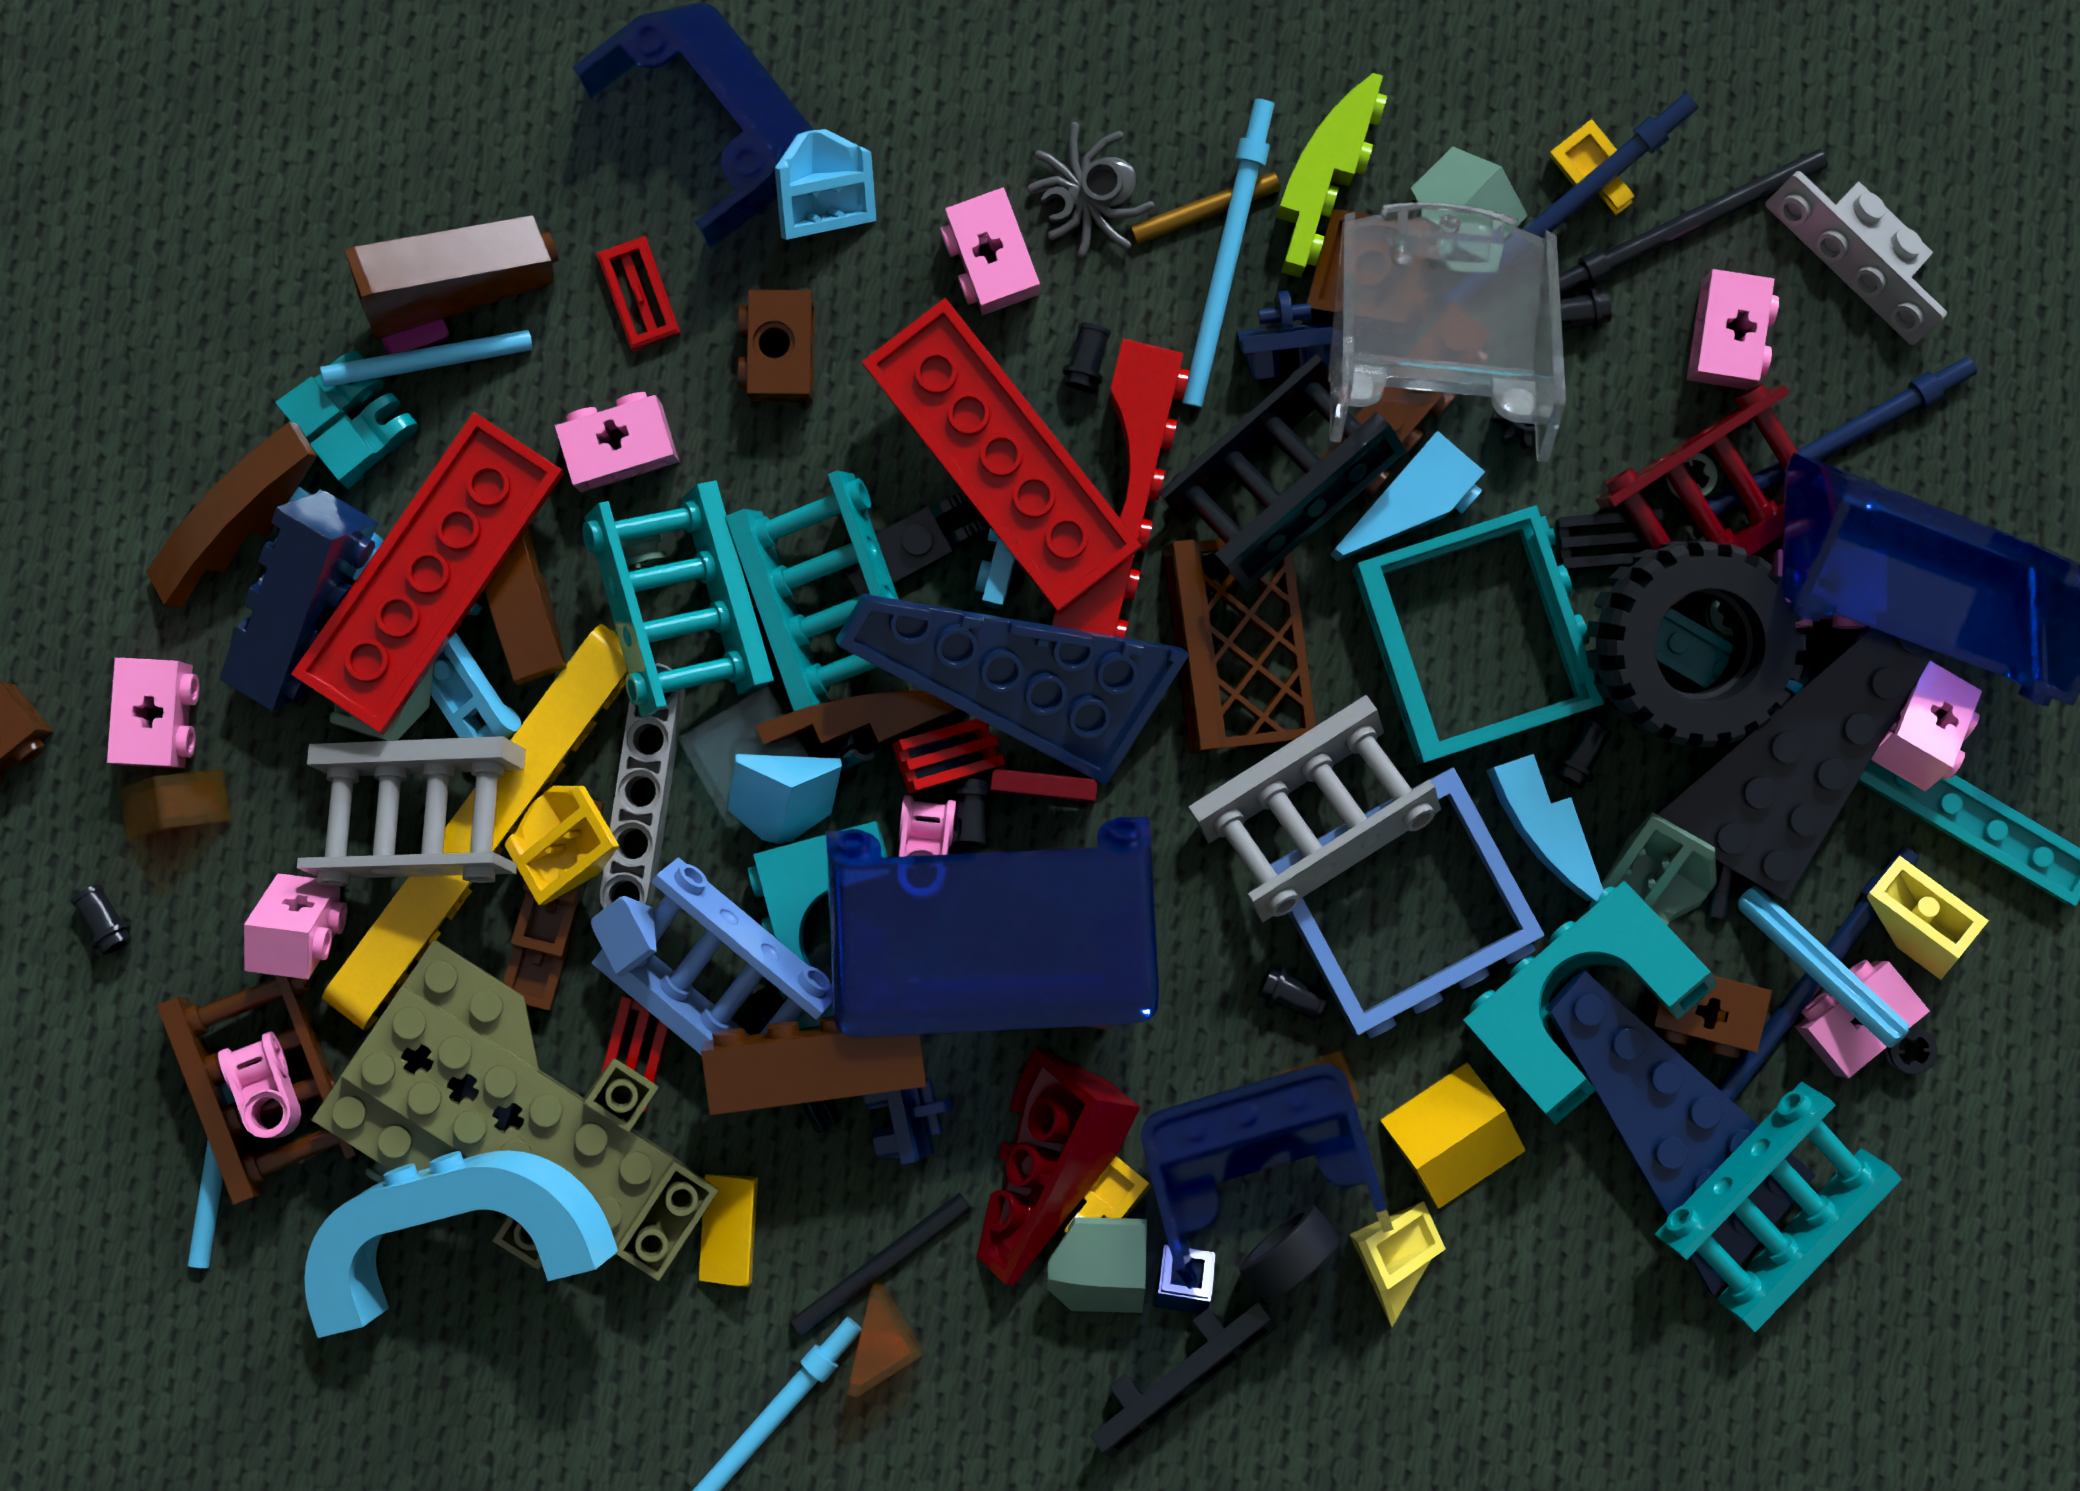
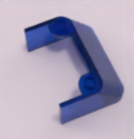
[572,2,814,249]
[1141,1063,1394,1289]

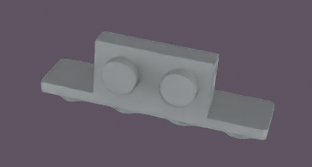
[1765,171,1947,345]

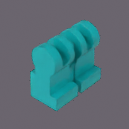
[275,351,418,490]

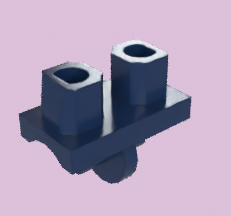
[1237,291,1337,379]
[863,1081,953,1165]

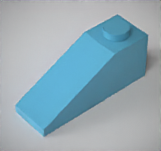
[1330,431,1485,562]

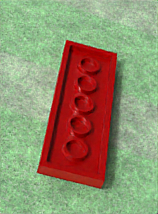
[862,298,1141,613]
[291,412,564,735]

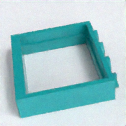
[1352,505,1604,765]

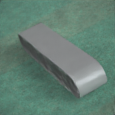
[600,663,685,909]

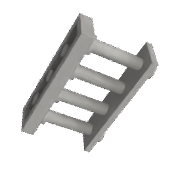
[1188,695,1441,923]
[297,736,526,887]

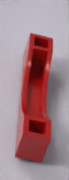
[1052,338,1190,638]

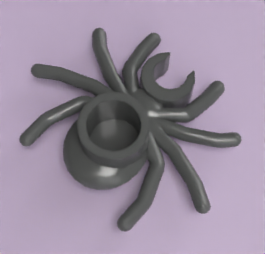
[1027,122,1155,257]

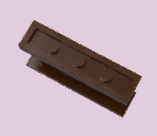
[157,975,362,1205]

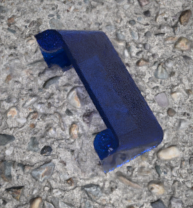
[1782,452,2080,706]
[826,817,1159,1037]

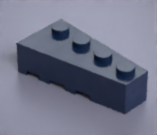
[219,491,379,711]

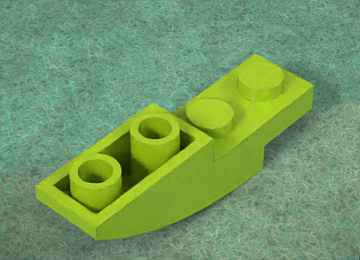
[1276,73,1388,278]

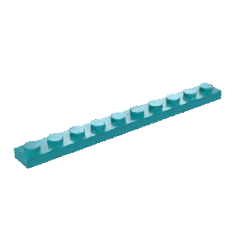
[1655,607,2080,907]

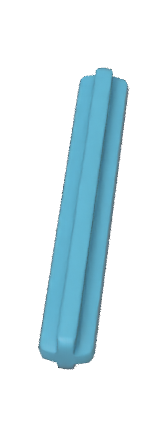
[1737,886,1909,1048]

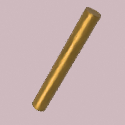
[1130,171,1281,245]

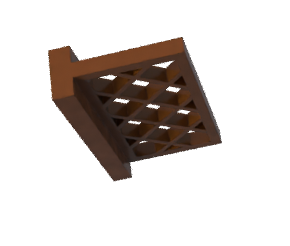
[1162,539,1316,754]

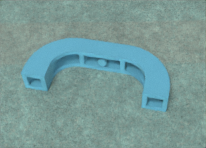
[304,1150,618,1338]

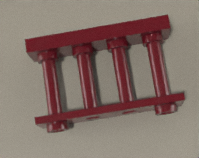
[1595,383,1850,605]

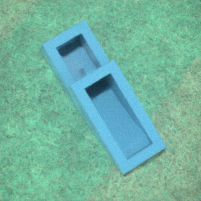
[1486,754,1604,901]

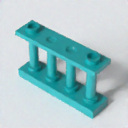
[725,470,899,711]
[582,480,774,718]
[1655,1081,1902,1332]

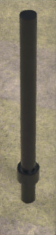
[1544,149,1828,299]

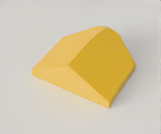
[504,786,619,905]

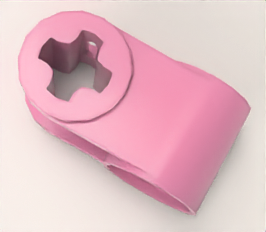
[897,795,957,898]
[218,1031,301,1138]

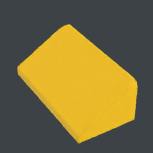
[699,1174,758,1287]

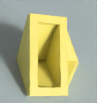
[1349,1201,1446,1327]

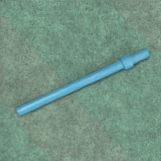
[1182,99,1275,408]
[692,1317,862,1491]

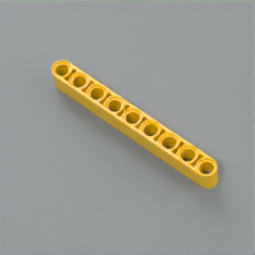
[321,624,628,1031]

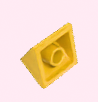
[1380,1062,1526,1209]

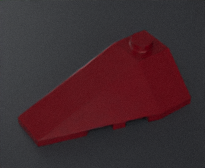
[976,1048,1141,1286]

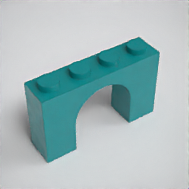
[748,821,932,1029]
[1463,880,1718,1125]

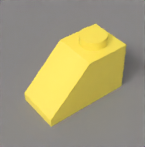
[1867,856,1989,980]

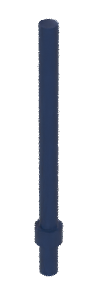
[1441,92,1699,308]
[1707,357,1977,518]
[1717,846,1920,1102]

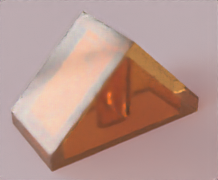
[119,769,232,840]
[847,1283,923,1397]

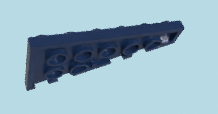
[836,594,1189,785]
[1545,969,1816,1296]

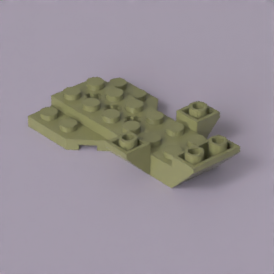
[312,939,718,1281]

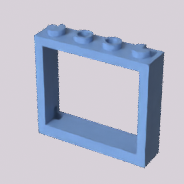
[1270,767,1545,1039]

